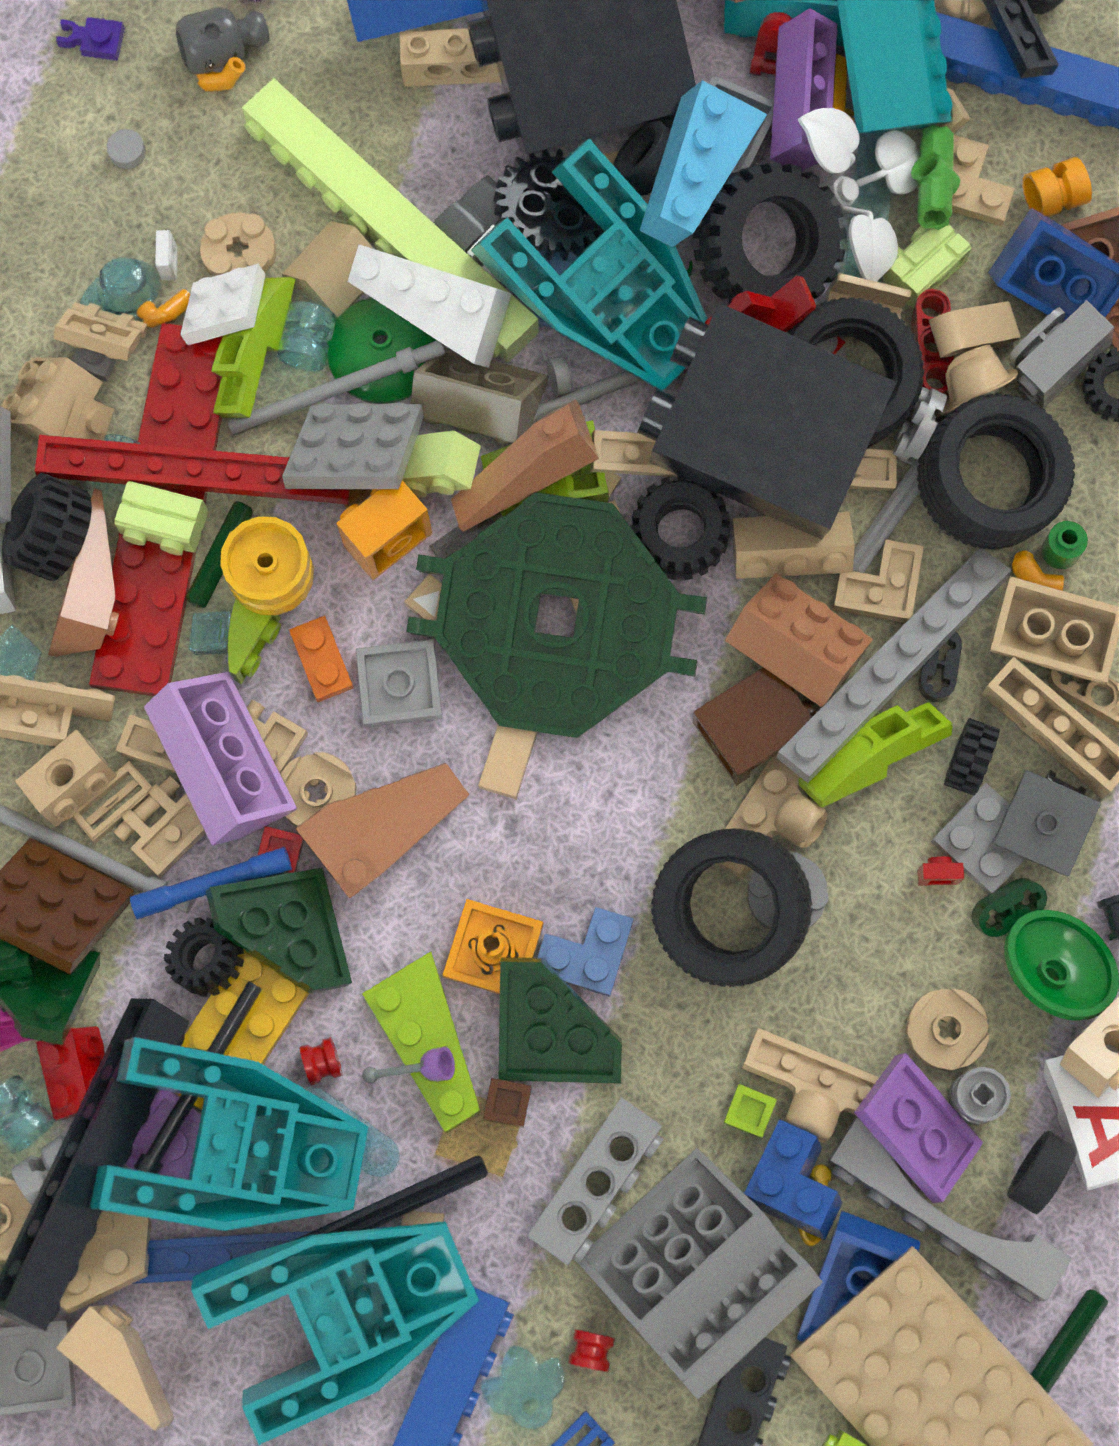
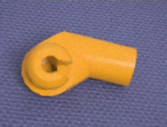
[196,57,245,92]
[1012,550,1064,591]

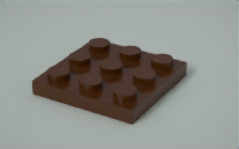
[0,838,134,974]

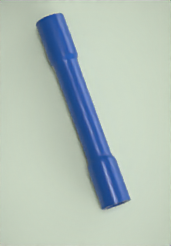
[130,847,292,920]

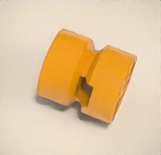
[1022,157,1092,217]

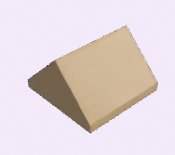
[282,221,374,319]

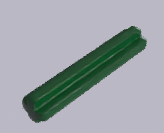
[186,501,253,608]
[1030,1289,1108,1393]

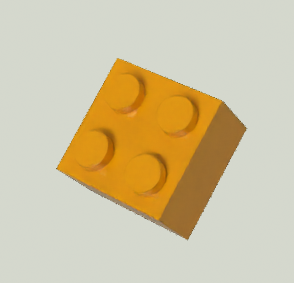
[336,480,433,580]

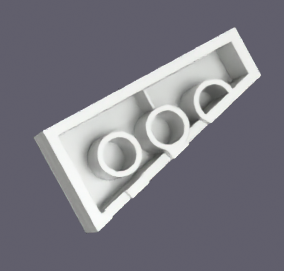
[348,244,511,367]

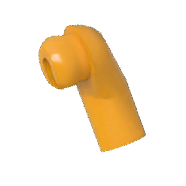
[137,289,190,328]

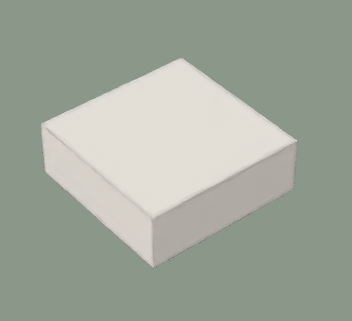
[155,230,177,281]

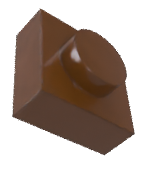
[483,1078,532,1128]

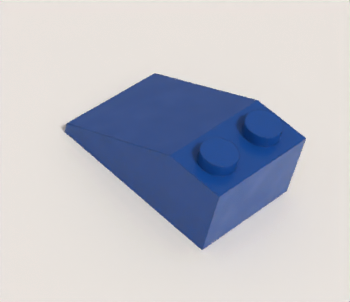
[988,208,1119,320]
[796,1211,921,1341]

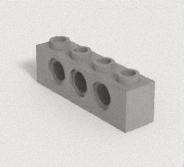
[527,1097,664,1266]

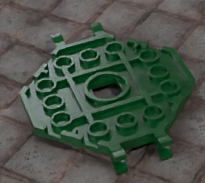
[406,492,707,738]

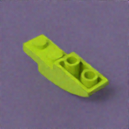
[211,277,295,418]
[227,567,281,684]
[798,702,953,808]

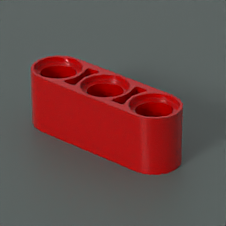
[911,289,954,399]

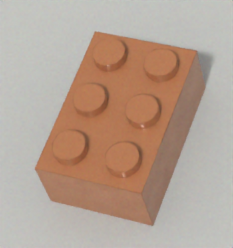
[725,573,873,707]

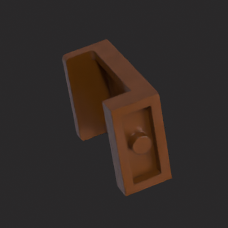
[693,667,816,786]

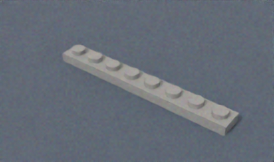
[777,548,1011,783]

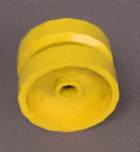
[220,516,314,615]

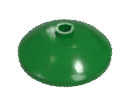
[326,297,437,404]
[1004,910,1119,1021]

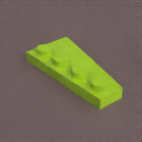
[362,951,481,1134]

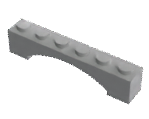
[827,1118,1072,1304]

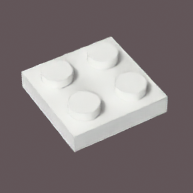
[180,264,266,345]

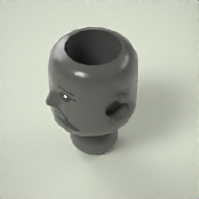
[176,7,270,74]

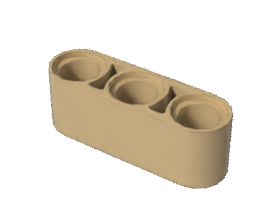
[929,301,1021,358]

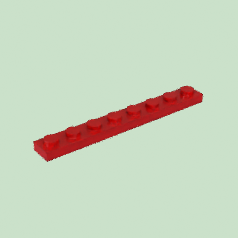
[35,435,350,505]

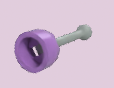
[362,1047,455,1083]

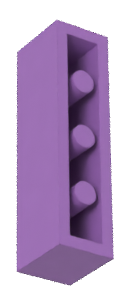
[770,8,837,171]

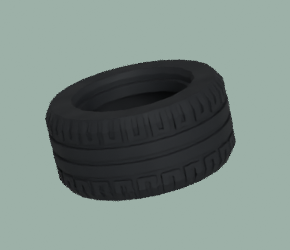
[787,297,924,447]
[917,393,1075,550]
[651,828,812,987]

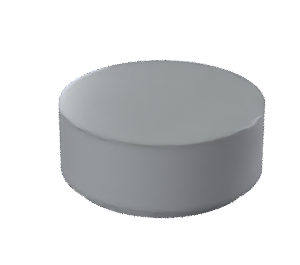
[107,129,146,169]
[547,356,572,396]

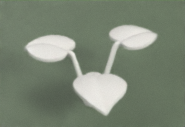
[798,108,920,282]

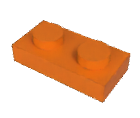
[289,615,354,702]

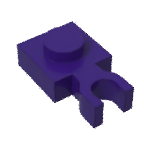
[56,17,125,61]

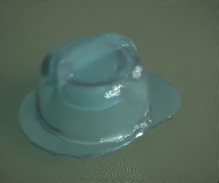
[80,257,160,320]

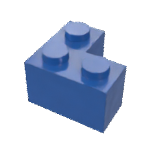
[744,1119,842,1240]

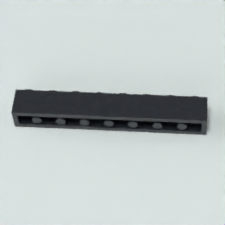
[0,998,190,1331]

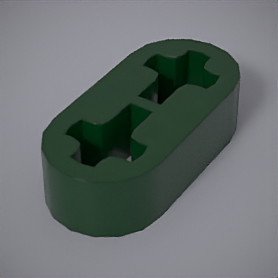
[971,878,1047,937]

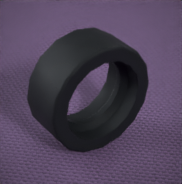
[613,120,671,197]
[1007,1131,1077,1215]

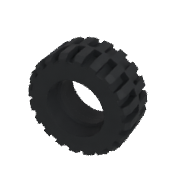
[692,162,847,304]

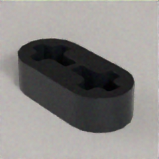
[918,632,962,702]

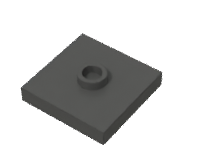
[992,770,1101,877]

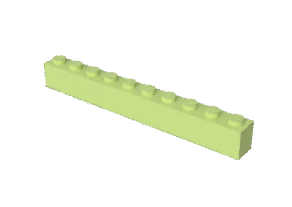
[242,78,539,363]

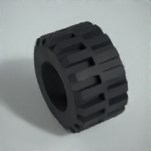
[2,473,92,581]
[632,475,730,580]

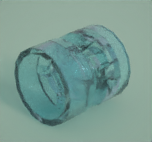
[277,302,337,372]
[0,1075,55,1154]

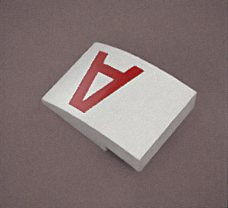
[1043,1045,1119,1191]

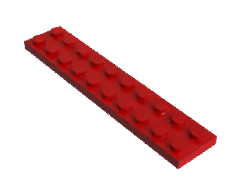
[89,323,223,696]

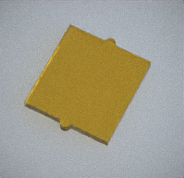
[435,1096,520,1177]

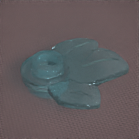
[481,1345,565,1430]

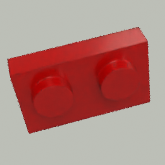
[36,1026,105,1121]

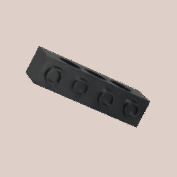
[696,1337,791,1446]

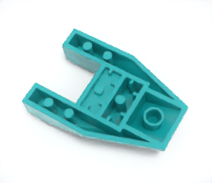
[471,138,708,391]
[90,1037,369,1231]
[191,1222,479,1445]

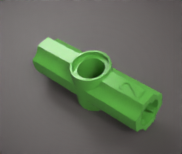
[911,125,961,230]

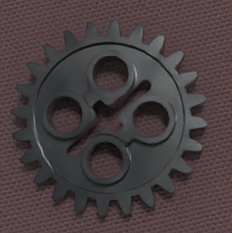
[493,149,604,261]

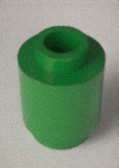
[1041,521,1088,569]

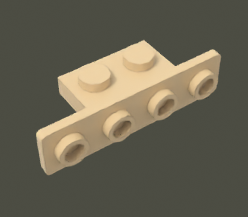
[0,675,115,747]

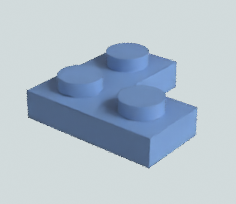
[537,907,634,997]

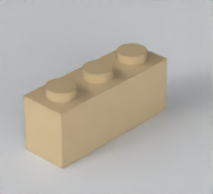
[732,511,855,579]

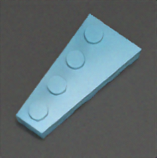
[640,80,767,247]

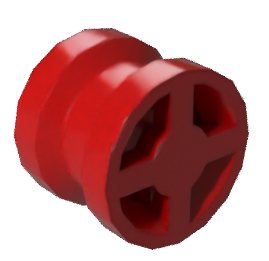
[299,1037,343,1086]
[568,1329,615,1372]

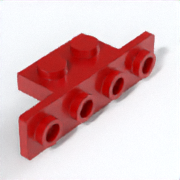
[705,276,816,332]

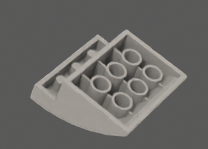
[578,1148,823,1400]

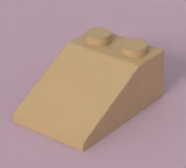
[56,1304,175,1431]

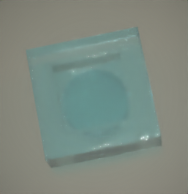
[189,611,231,655]

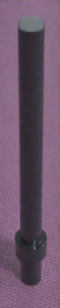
[134,981,262,1174]

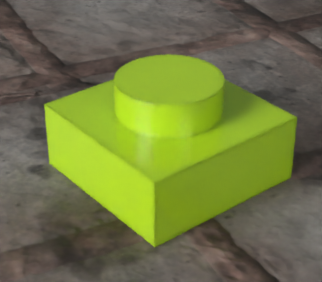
[723,1084,777,1139]

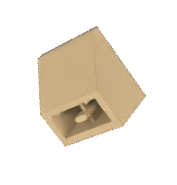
[1,357,103,441]

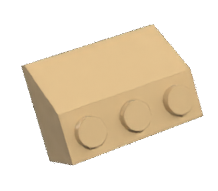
[989,576,1119,684]

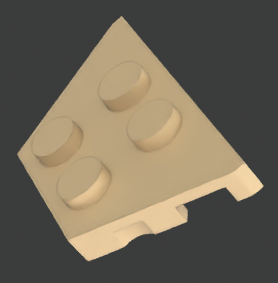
[0,1210,152,1314]

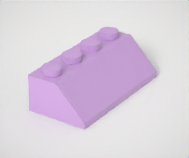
[144,672,297,846]

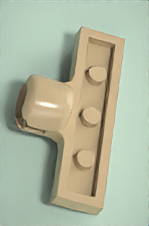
[716,754,828,880]
[742,1028,879,1143]

